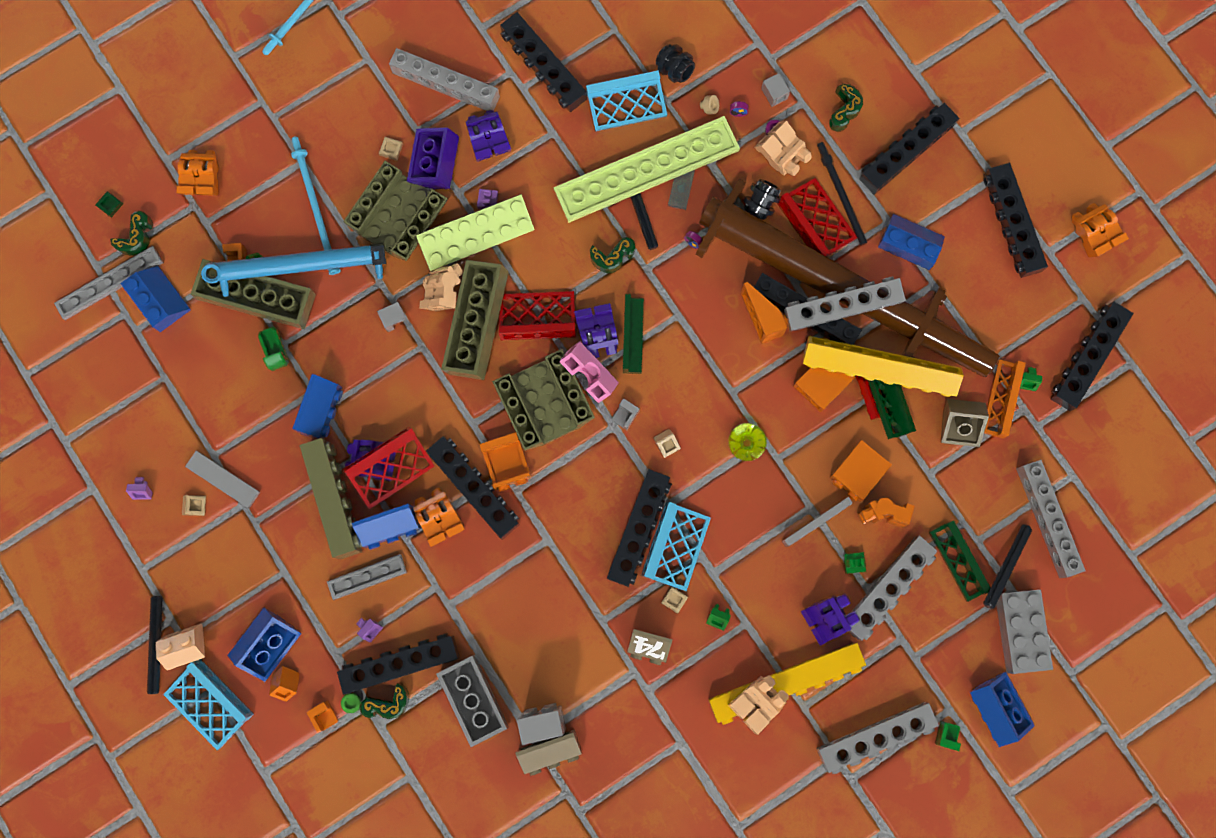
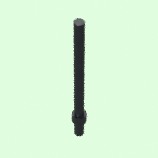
[817,142,867,246]

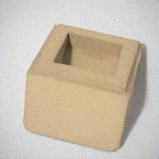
[653,429,681,458]
[182,495,206,516]

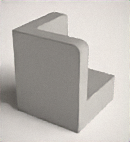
[761,74,790,107]
[377,302,406,332]
[612,398,640,430]

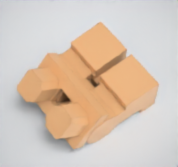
[754,121,812,176]
[419,263,463,311]
[728,675,789,735]

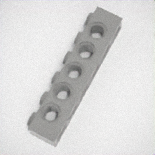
[389,48,500,111]
[784,276,906,332]
[1016,460,1086,578]
[848,535,937,641]
[816,702,939,774]

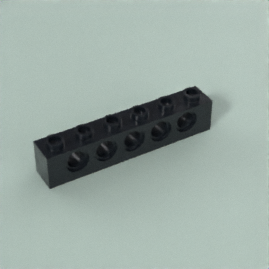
[500,12,587,113]
[859,102,960,195]
[983,163,1048,278]
[754,273,862,345]
[1051,301,1134,411]
[426,436,520,540]
[607,469,672,587]
[337,633,460,695]

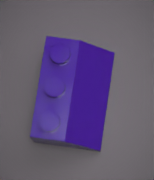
[407,127,459,189]

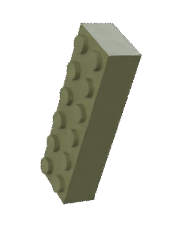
[191,259,316,330]
[441,260,509,380]
[300,438,363,559]

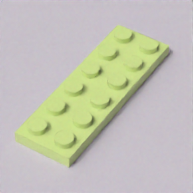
[416,194,535,271]

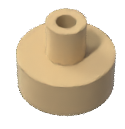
[700,95,719,114]

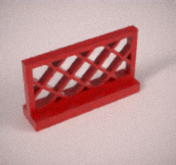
[777,178,858,257]
[499,291,576,341]
[343,427,435,509]

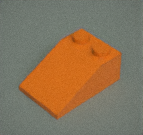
[741,282,788,344]

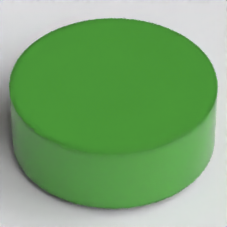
[341,693,362,713]

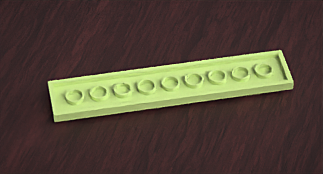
[554,116,740,223]

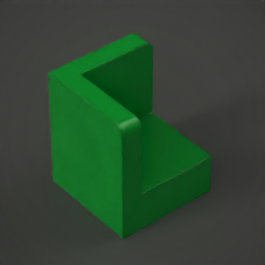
[935,721,961,751]

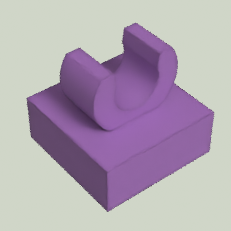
[477,189,498,209]
[126,477,153,500]
[356,618,383,642]

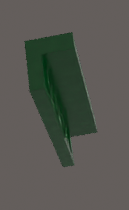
[623,294,644,374]
[868,379,916,440]
[929,520,991,602]

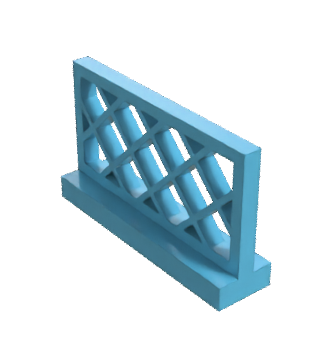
[586,70,667,132]
[641,502,711,591]
[163,659,254,751]

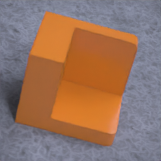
[222,243,247,261]
[269,666,299,702]
[306,701,339,733]

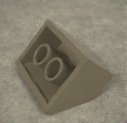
[516,729,582,776]

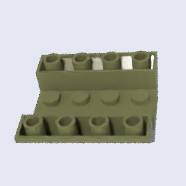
[343,161,448,261]
[492,349,595,451]

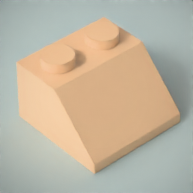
[156,624,205,670]

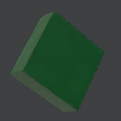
[95,191,123,218]

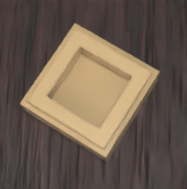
[379,137,403,161]
[662,587,688,614]

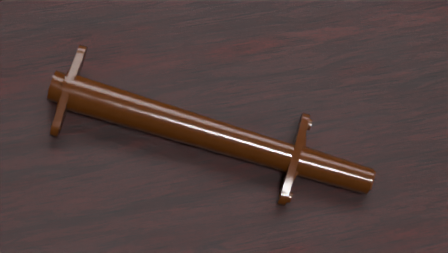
[696,179,1000,377]

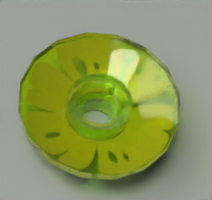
[729,423,767,461]

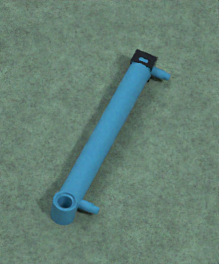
[201,243,386,297]

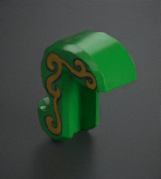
[258,326,289,371]

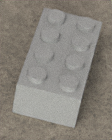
[996,590,1053,674]
[436,655,509,747]
[517,703,566,745]

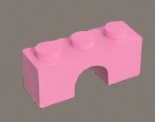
[559,341,619,403]

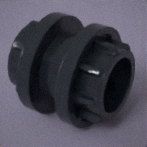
[656,44,695,83]
[743,179,781,220]

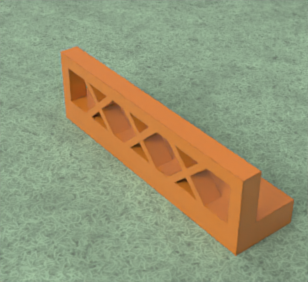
[984,359,1026,439]

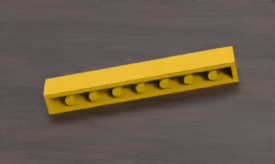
[803,336,964,397]
[708,643,866,725]

